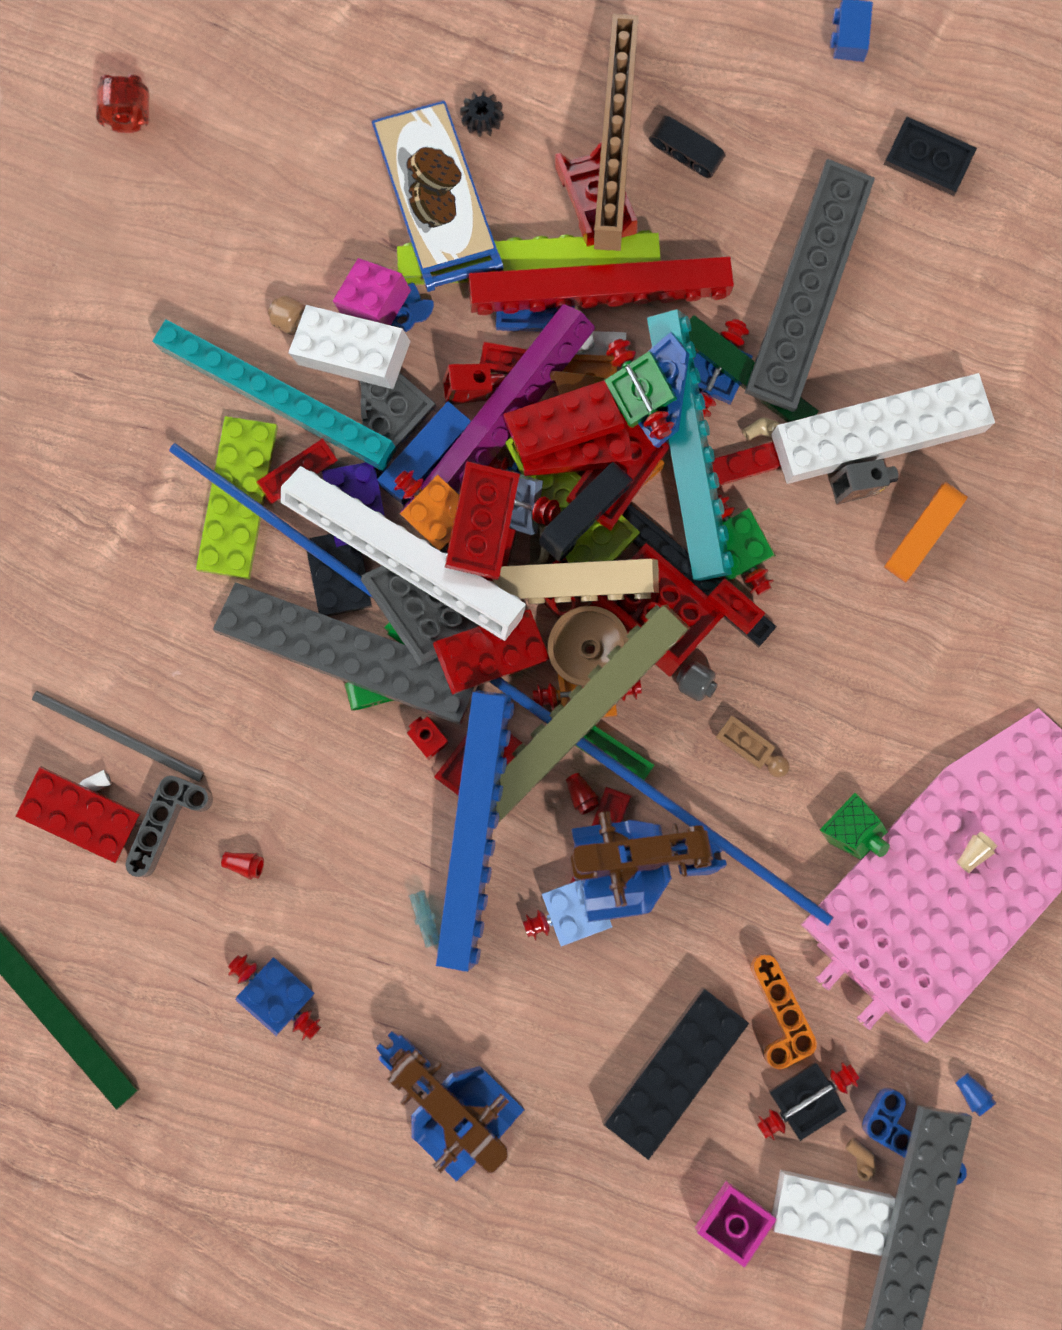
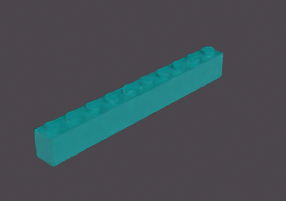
[647,309,734,581]
[152,319,397,472]

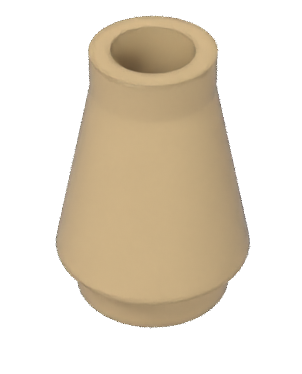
[956,832,997,873]

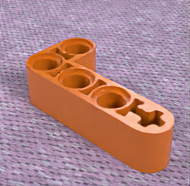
[883,481,968,583]
[751,954,817,1069]

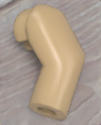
[742,417,780,441]

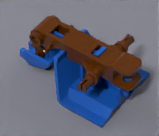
[570,811,727,922]
[376,1031,525,1182]

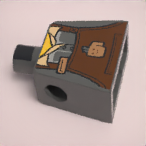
[830,459,899,505]

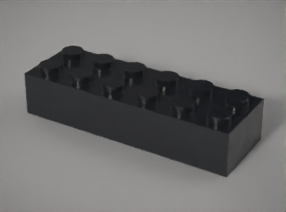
[602,987,749,1161]

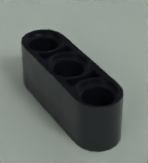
[649,116,726,178]

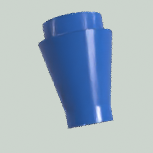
[955,1073,996,1116]

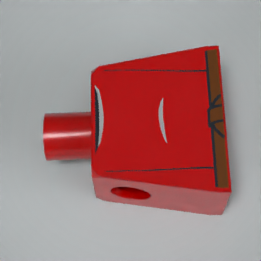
[442,364,505,405]

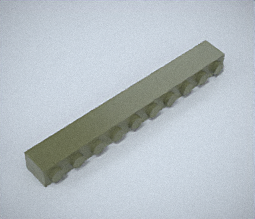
[496,604,690,823]

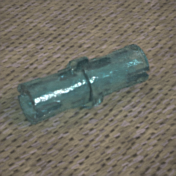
[408,890,440,948]

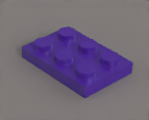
[322,462,385,547]

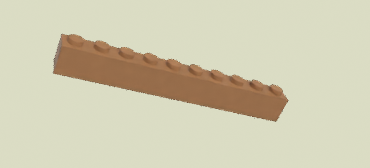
[594,14,638,251]

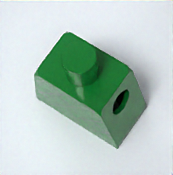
[820,793,890,860]

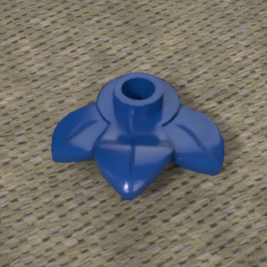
[391,283,434,332]

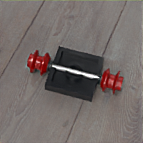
[756,1062,860,1141]

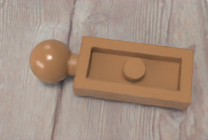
[715,716,789,778]

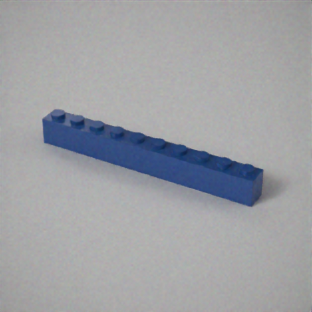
[436,690,514,972]

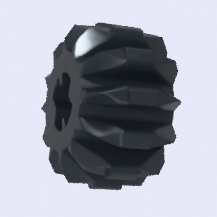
[460,90,504,137]

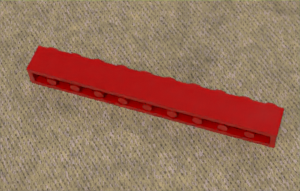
[468,256,734,315]

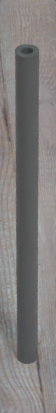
[32,691,204,782]

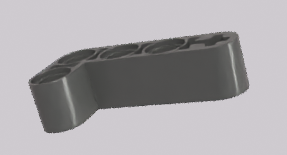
[125,776,213,878]

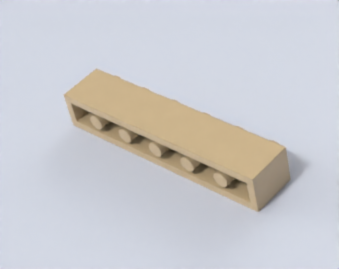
[493,559,659,604]

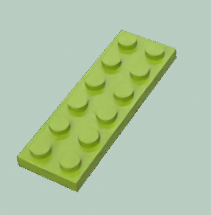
[196,416,278,579]

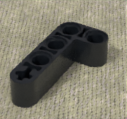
[539,462,634,562]

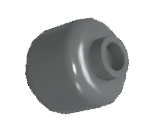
[676,661,718,701]

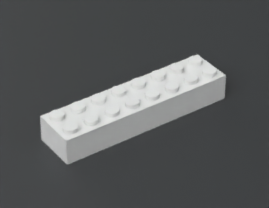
[771,373,995,484]

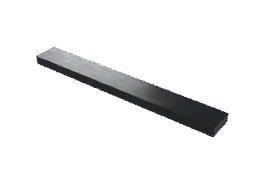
[622,504,777,648]

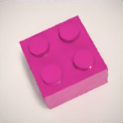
[333,258,411,326]
[695,1181,777,1268]

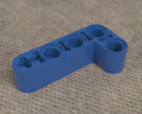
[862,1088,967,1185]

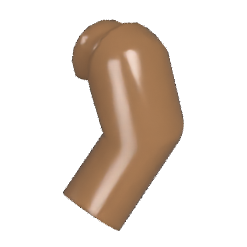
[845,1138,876,1181]

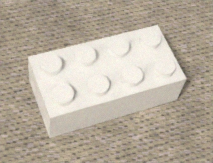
[288,305,411,389]
[771,1170,895,1256]

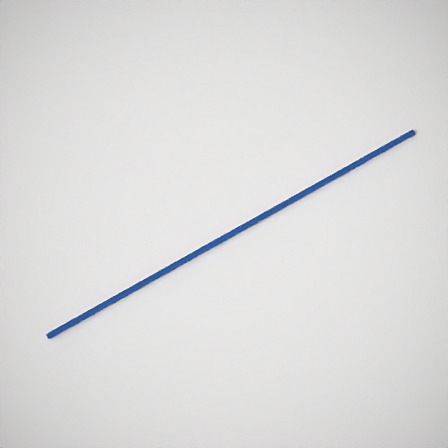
[169,443,833,926]

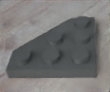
[360,372,436,449]

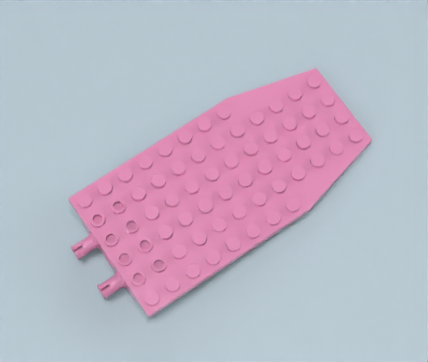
[801,708,1062,1043]

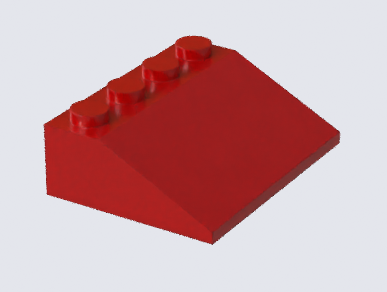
[590,543,725,677]

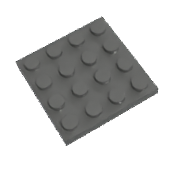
[361,543,482,666]

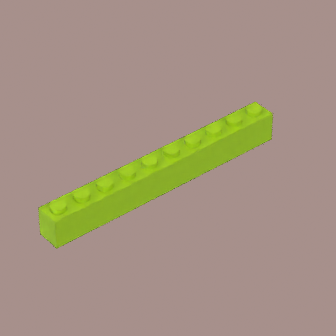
[397,230,660,285]

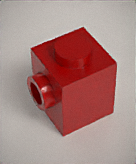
[407,716,449,760]

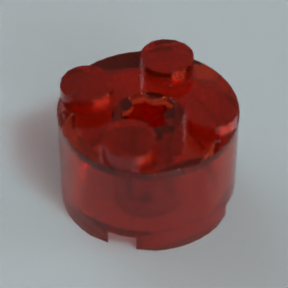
[96,75,150,133]

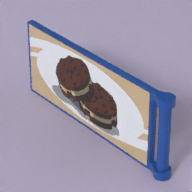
[372,101,504,292]

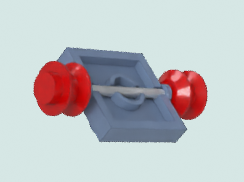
[501,469,561,535]

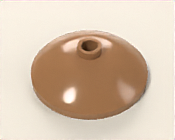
[548,606,629,687]

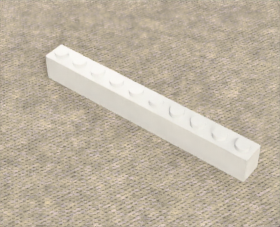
[281,466,526,641]

